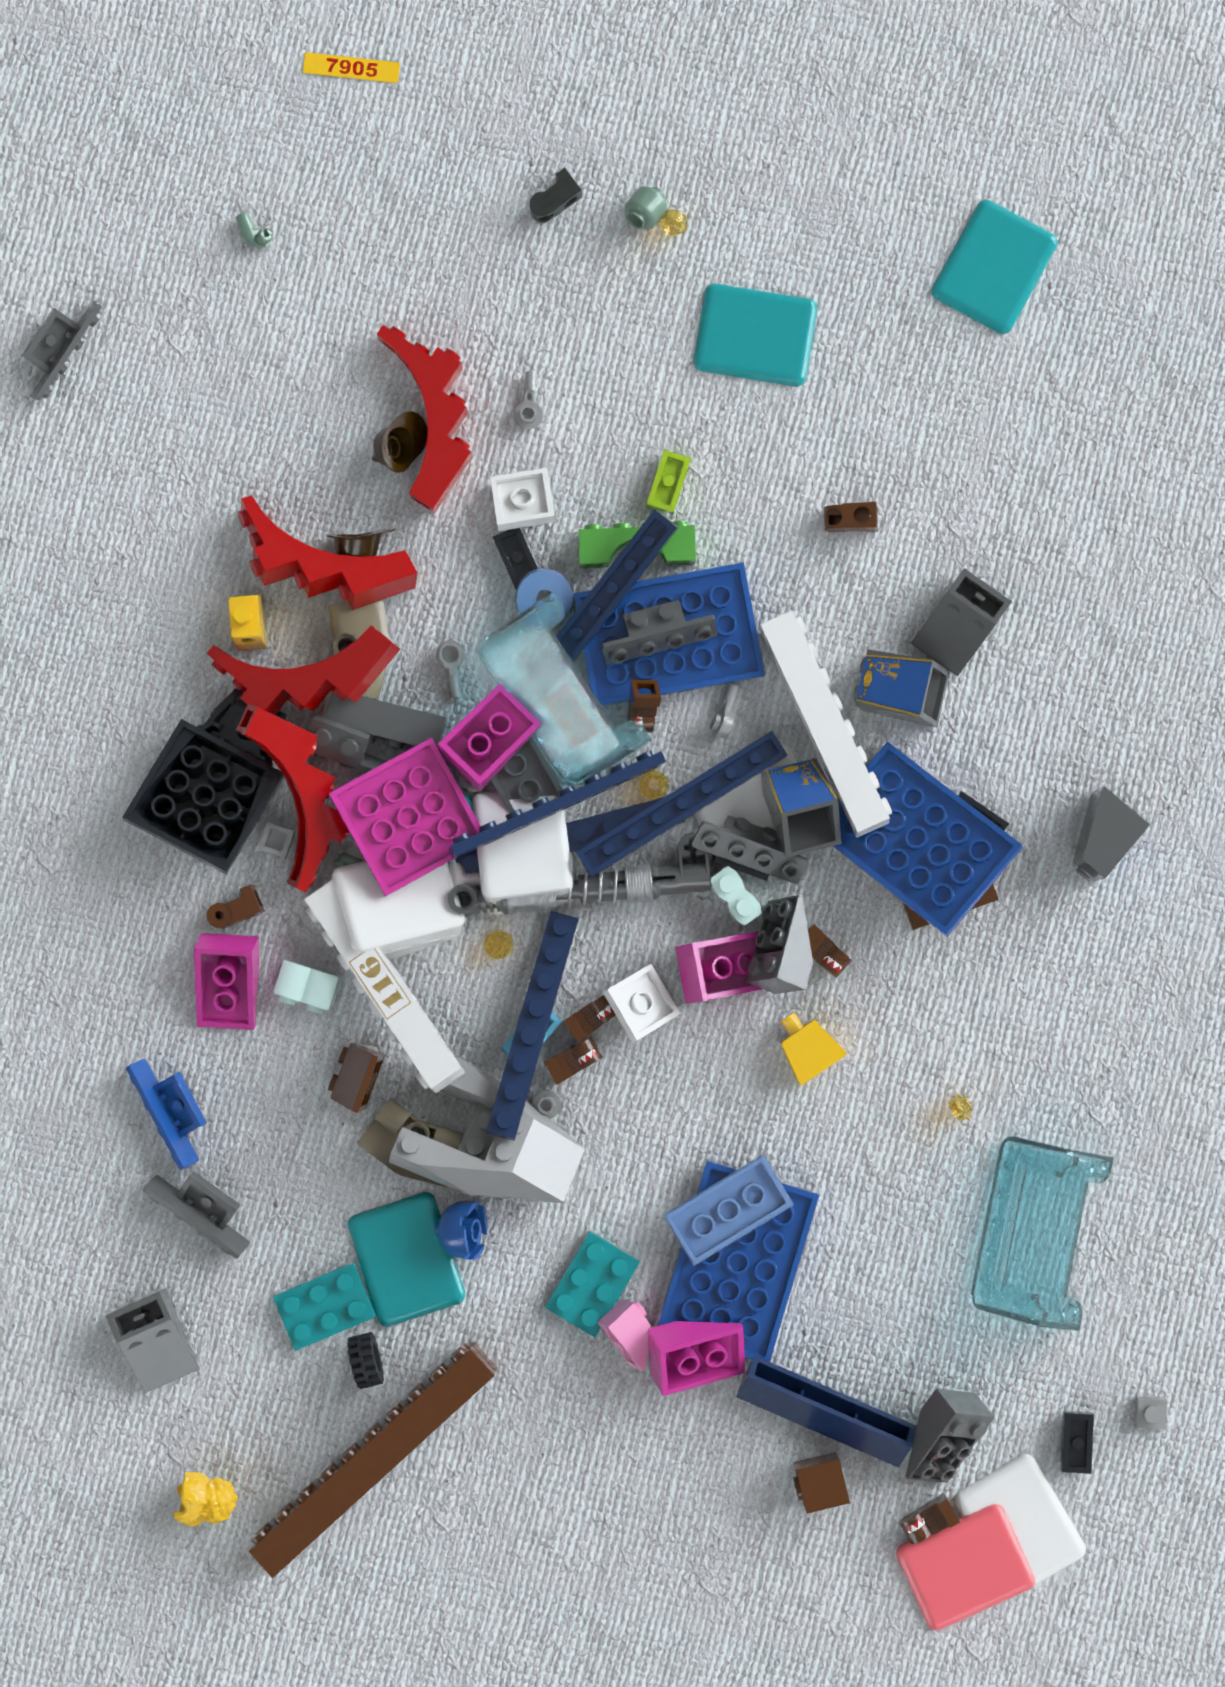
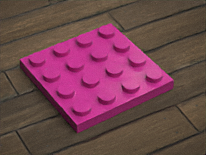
[328,737,481,897]

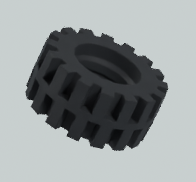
[347,1332,384,1389]

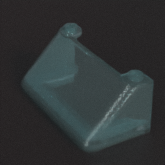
[477,591,652,786]
[971,1136,1114,1331]

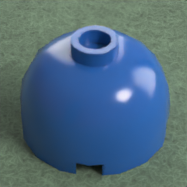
[435,1200,487,1260]

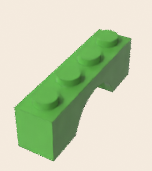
[579,521,696,568]

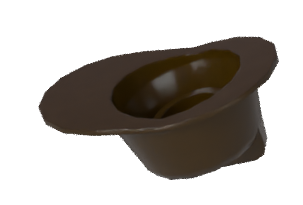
[371,411,428,473]
[326,528,396,557]

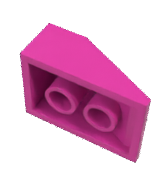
[438,684,541,792]
[675,931,762,1004]
[194,933,260,1030]
[648,1321,745,1396]

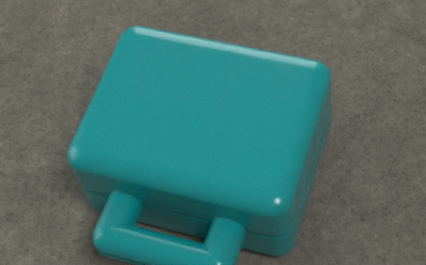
[931,199,1058,334]
[693,283,817,387]
[348,1192,465,1327]

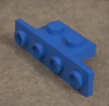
[126,1059,207,1170]

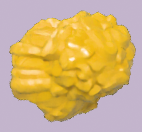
[173,1471,238,1526]

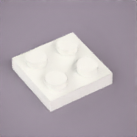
[490,468,556,531]
[603,964,681,1043]

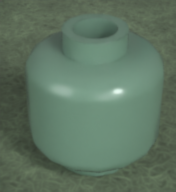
[625,186,667,230]

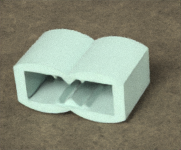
[711,866,762,926]
[273,960,342,1014]

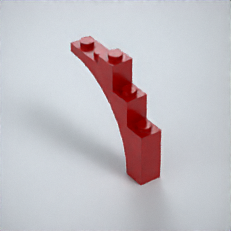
[377,325,473,514]
[238,495,418,610]
[206,625,400,715]
[236,704,349,892]

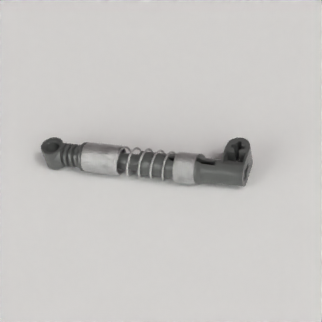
[448,833,711,917]

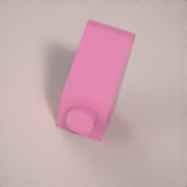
[597,1299,651,1371]

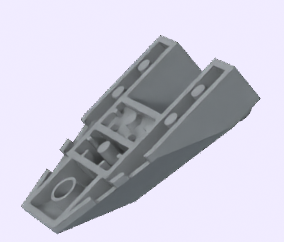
[389,1056,585,1203]

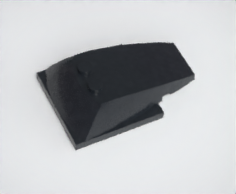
[122,688,287,875]

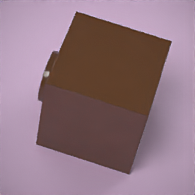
[793,1452,850,1514]

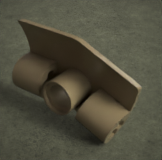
[328,600,390,699]
[357,1098,463,1187]

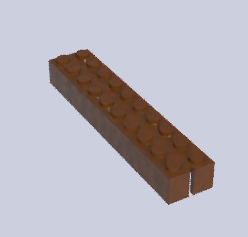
[249,1342,497,1579]

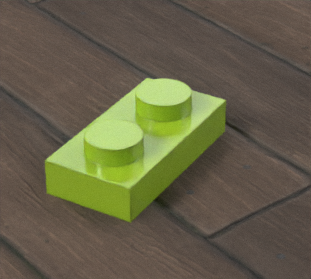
[646,449,691,515]

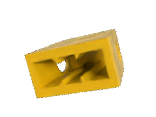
[228,594,267,651]
[779,1012,847,1086]

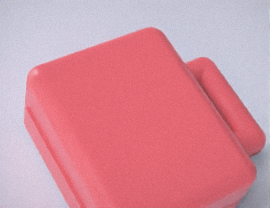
[896,1504,1035,1630]

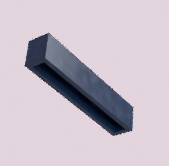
[736,1355,917,1468]

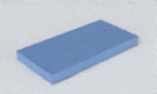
[663,1154,794,1266]

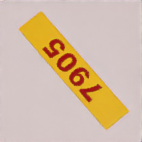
[303,52,400,83]

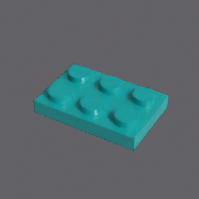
[545,1231,640,1337]
[273,1262,377,1351]

